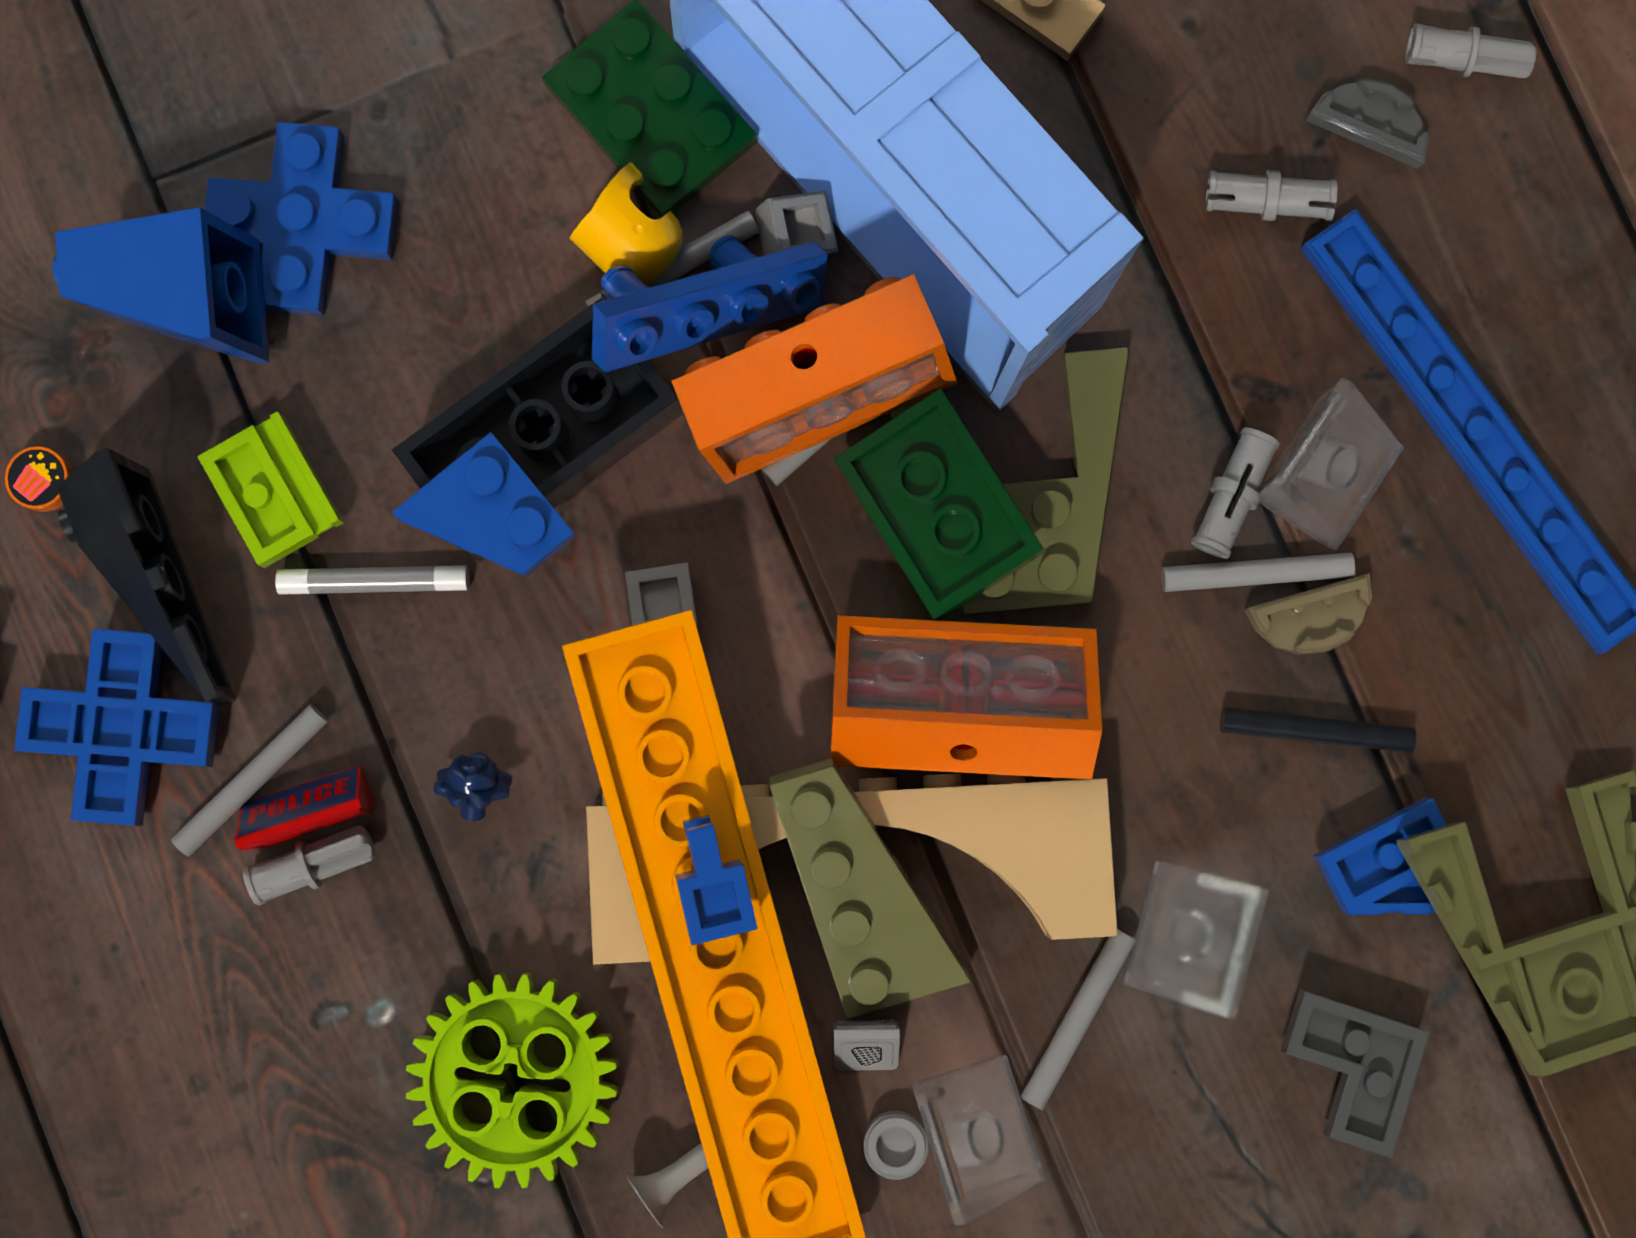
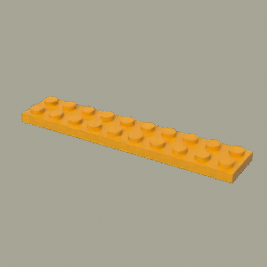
[562,609,866,1238]

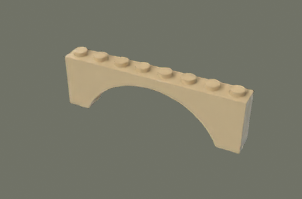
[586,774,1118,965]

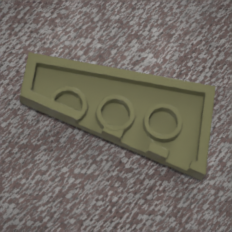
[769,758,971,1019]

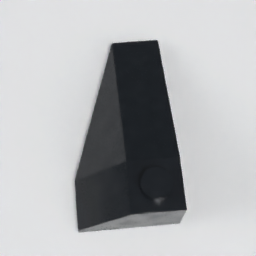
[57,448,236,705]

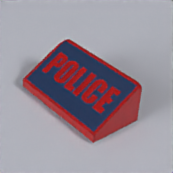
[234,766,375,851]

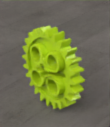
[406,972,619,1189]

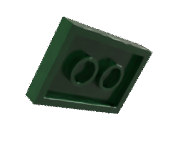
[542,0,758,218]
[833,388,1046,621]

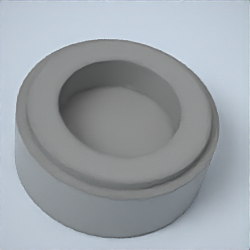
[863,1110,928,1180]

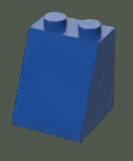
[52,207,270,364]

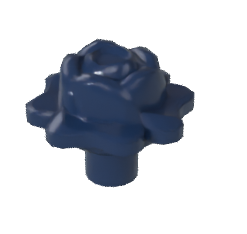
[434,752,512,821]

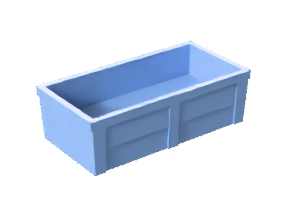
[670,0,1143,413]

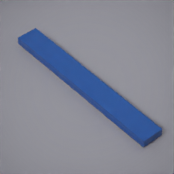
[1301,209,1636,655]

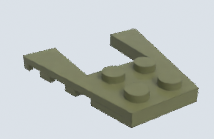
[890,347,1128,617]
[1396,770,1636,1077]

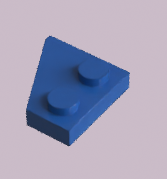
[392,432,576,577]
[1313,797,1447,915]

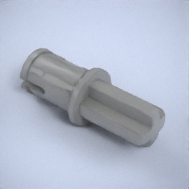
[1405,23,1537,79]
[243,825,375,906]

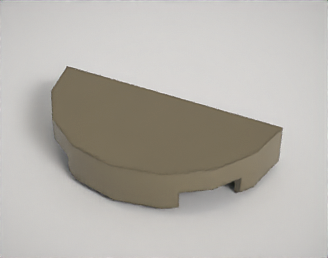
[1244,573,1372,655]

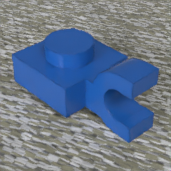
[675,815,758,945]

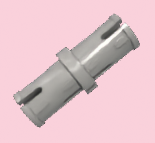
[1205,170,1338,221]
[1191,427,1280,559]

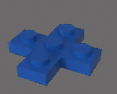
[204,122,399,315]
[14,629,220,826]

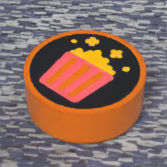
[5,446,74,512]

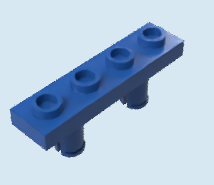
[592,235,828,373]

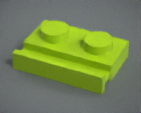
[197,411,344,568]

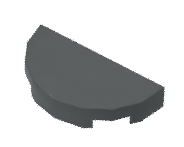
[1305,78,1429,170]

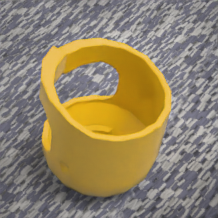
[569,162,683,285]

